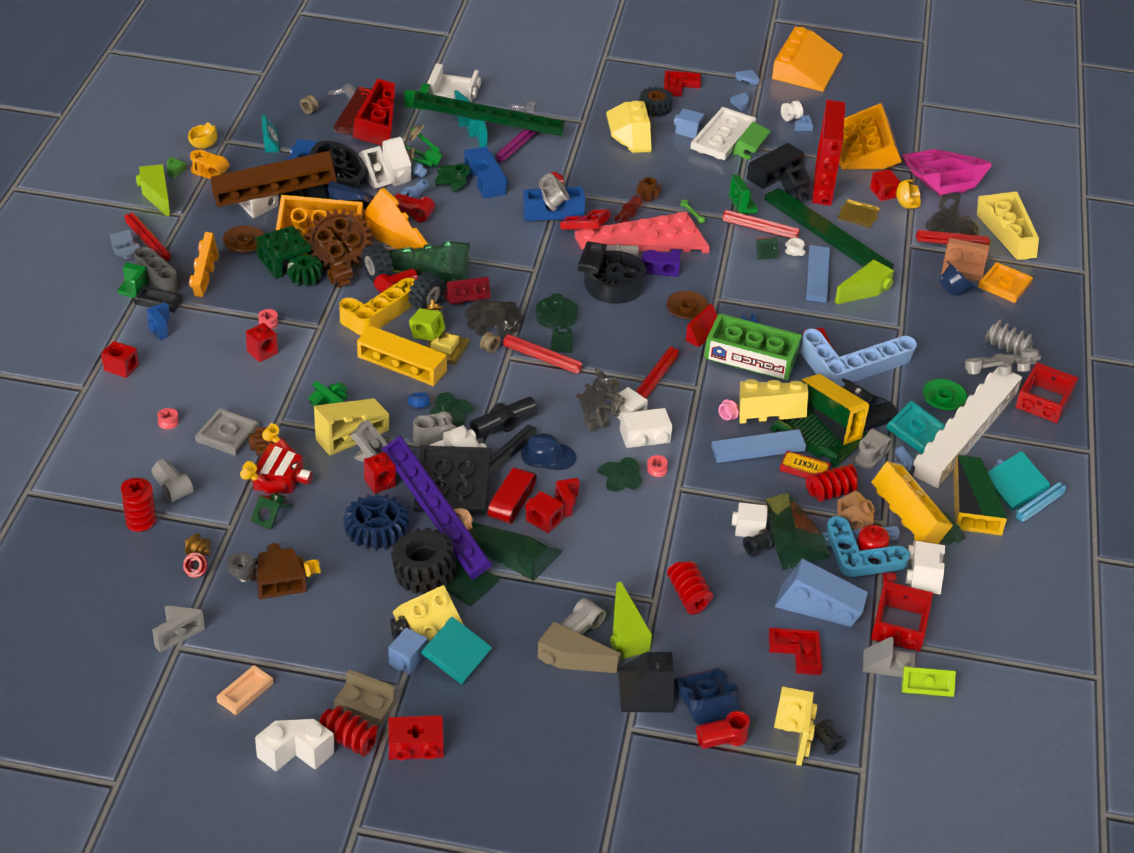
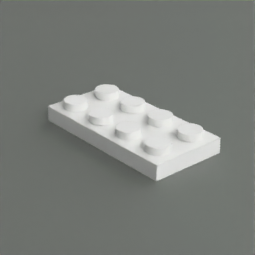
[690,107,756,160]

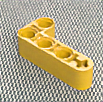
[339,278,415,335]

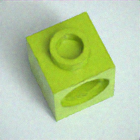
[409,308,446,341]

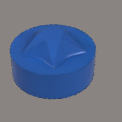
[407,392,430,409]

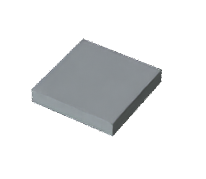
[195,408,260,456]

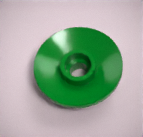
[922,379,967,410]

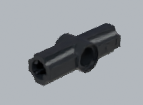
[470,396,538,439]

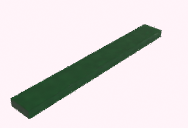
[412,92,564,136]
[764,188,894,270]

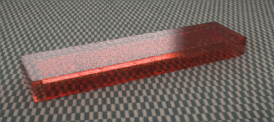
[334,87,371,135]

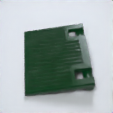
[770,407,868,468]

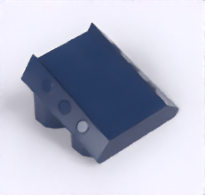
[328,181,374,210]
[674,668,743,725]

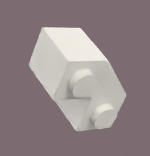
[905,541,945,594]
[255,719,334,772]

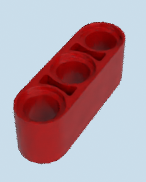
[488,467,537,524]

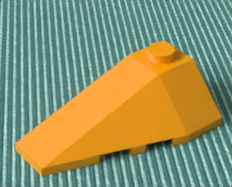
[364,188,429,263]

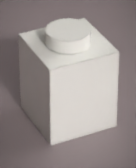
[611,387,648,420]
[731,502,767,537]

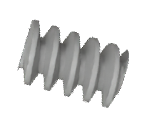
[985,319,1033,355]

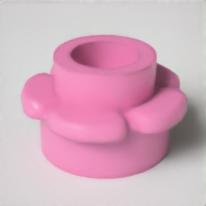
[718,399,739,421]

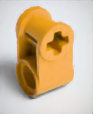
[190,149,230,180]

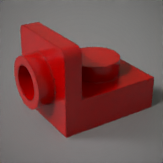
[554,478,580,517]

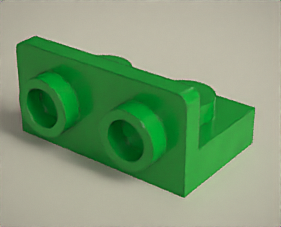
[728,175,758,215]

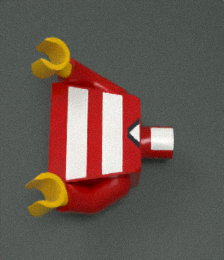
[240,423,313,494]

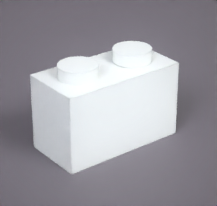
[620,408,672,448]

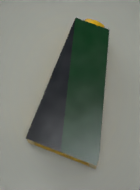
[801,374,869,445]
[953,455,1007,535]

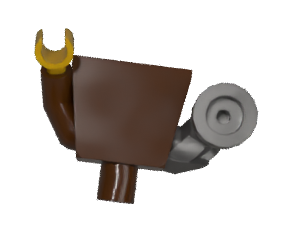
[228,543,321,600]

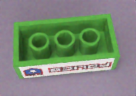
[704,313,802,381]

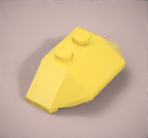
[606,101,651,153]

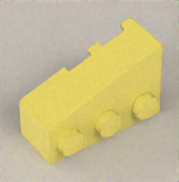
[739,379,808,424]
[314,398,389,456]

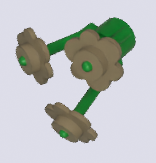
[402,124,442,167]

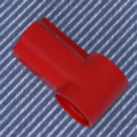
[394,193,436,222]
[374,268,418,294]
[696,711,750,749]

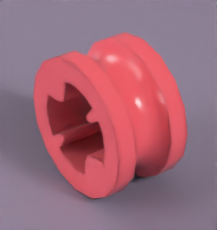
[258,309,278,329]
[157,408,179,429]
[647,455,668,477]

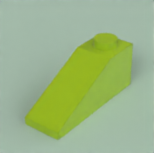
[136,164,170,216]
[835,260,894,304]
[610,582,652,660]

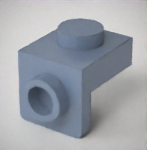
[109,229,140,259]

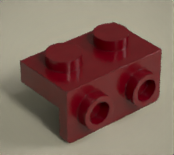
[443,276,491,305]

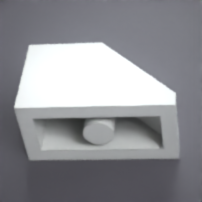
[383,137,411,186]
[358,146,393,189]

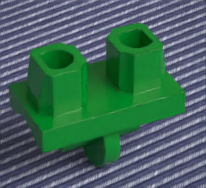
[308,381,348,407]

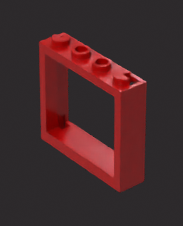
[812,100,846,206]

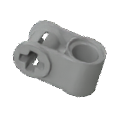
[539,173,570,211]
[412,412,457,446]
[855,428,893,469]

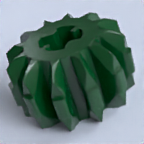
[287,254,323,287]

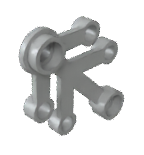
[965,349,1041,375]

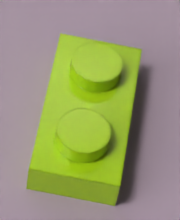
[901,666,956,697]

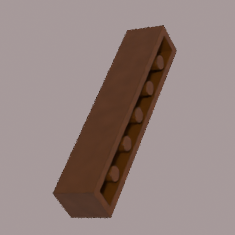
[211,151,337,207]

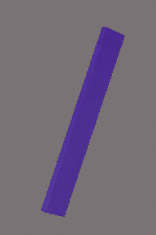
[382,435,493,580]

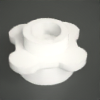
[785,238,805,256]

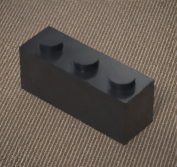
[746,143,805,189]

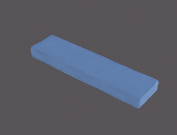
[806,245,830,303]
[711,429,806,463]

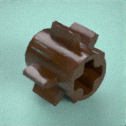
[636,177,661,202]
[327,260,353,288]
[249,427,274,456]

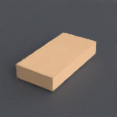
[217,665,274,715]

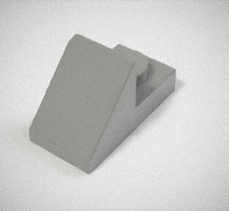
[350,419,387,462]
[152,605,205,653]
[862,637,915,677]

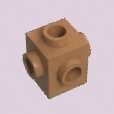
[837,490,875,530]

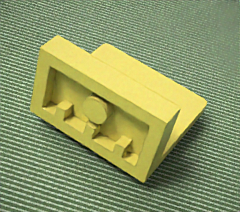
[392,585,464,644]
[774,687,817,766]

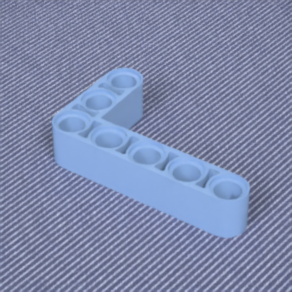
[799,328,917,386]

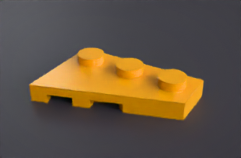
[189,232,219,297]

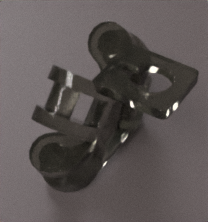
[925,193,979,245]
[465,299,523,338]
[575,367,626,431]

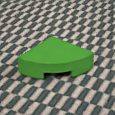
[167,157,187,178]

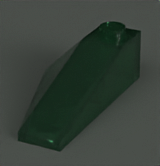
[387,241,470,290]
[765,492,830,570]
[468,522,562,581]

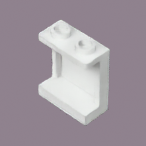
[427,64,481,102]

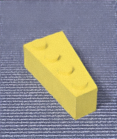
[977,192,1039,260]

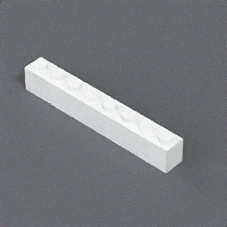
[913,368,1022,488]

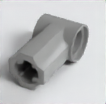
[151,459,193,503]
[560,597,606,635]

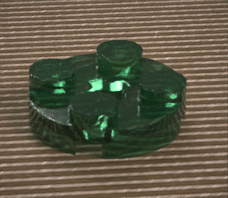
[536,293,578,329]

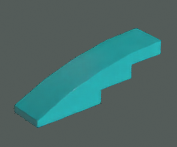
[454,90,487,147]

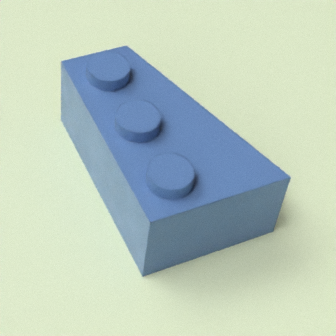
[775,559,868,627]

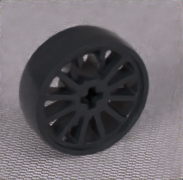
[308,141,366,193]
[584,250,646,304]

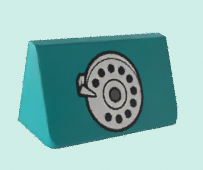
[261,115,280,153]

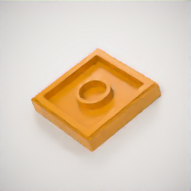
[978,262,1033,303]

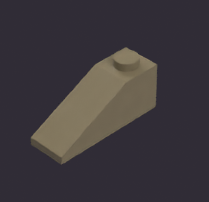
[537,622,621,673]

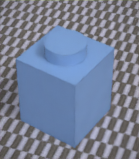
[674,108,704,138]
[388,628,427,675]

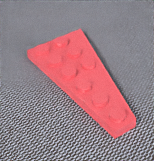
[575,212,710,253]

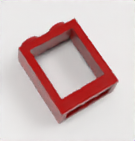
[1015,362,1078,423]
[871,581,933,652]

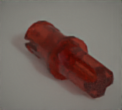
[615,195,643,223]

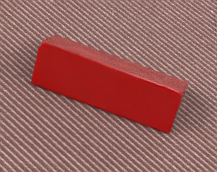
[686,304,717,347]

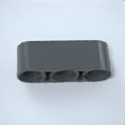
[134,247,178,293]

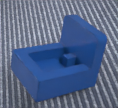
[146,303,170,340]

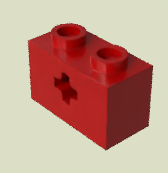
[388,715,443,760]

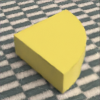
[431,335,459,355]

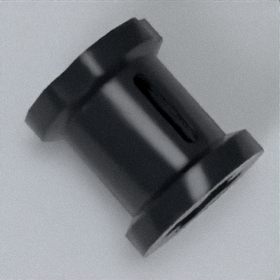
[743,528,775,557]
[813,719,846,755]

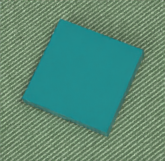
[886,401,946,454]
[987,451,1050,511]
[421,617,492,685]

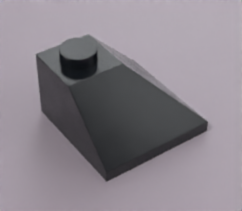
[618,652,674,713]

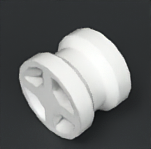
[781,100,803,122]

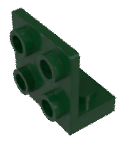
[256,226,311,279]

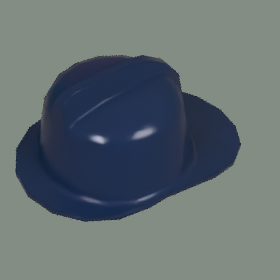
[938,261,984,295]
[521,433,576,470]

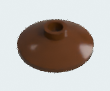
[223,225,264,252]
[666,291,709,319]

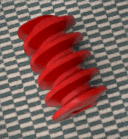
[806,464,858,502]
[120,477,156,532]
[667,561,713,615]
[319,705,379,757]

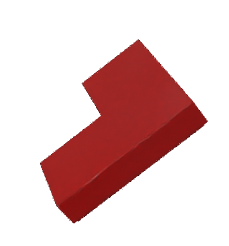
[664,70,701,97]
[560,209,611,230]
[768,628,822,675]

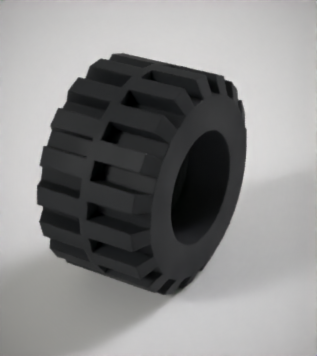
[391,528,456,594]

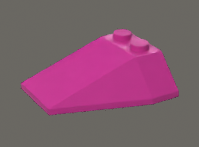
[902,149,991,196]

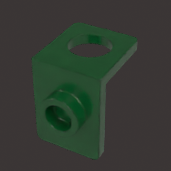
[251,493,294,529]

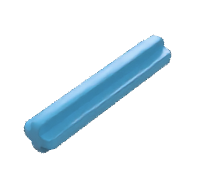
[1015,482,1066,522]

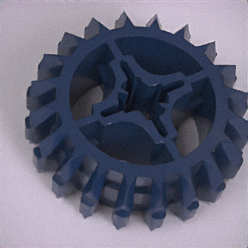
[343,493,409,551]

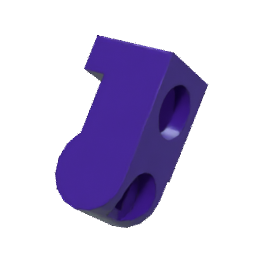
[642,249,680,277]

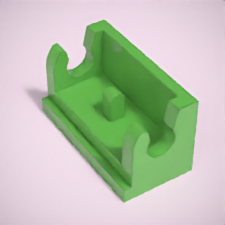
[733,122,771,160]

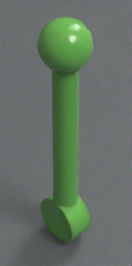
[681,199,705,224]

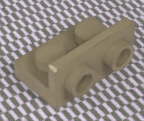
[334,670,396,726]

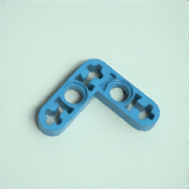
[827,516,910,577]

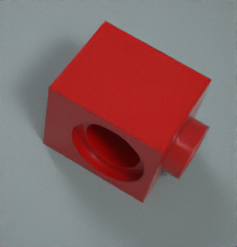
[870,169,900,201]
[246,323,278,362]
[101,341,139,378]
[364,452,396,494]
[525,491,564,534]

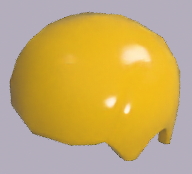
[188,122,218,149]
[896,179,921,209]

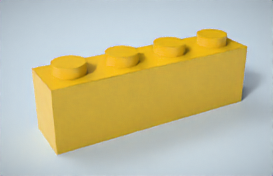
[357,326,447,386]
[871,461,953,544]

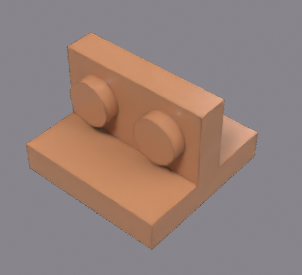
[941,238,989,282]

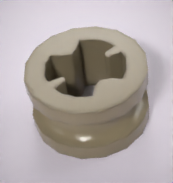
[300,95,319,114]
[480,332,501,354]

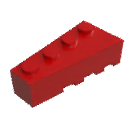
[353,78,395,146]

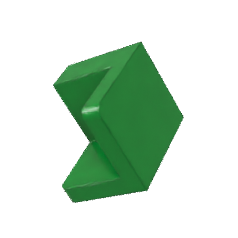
[404,83,430,110]
[118,262,148,298]

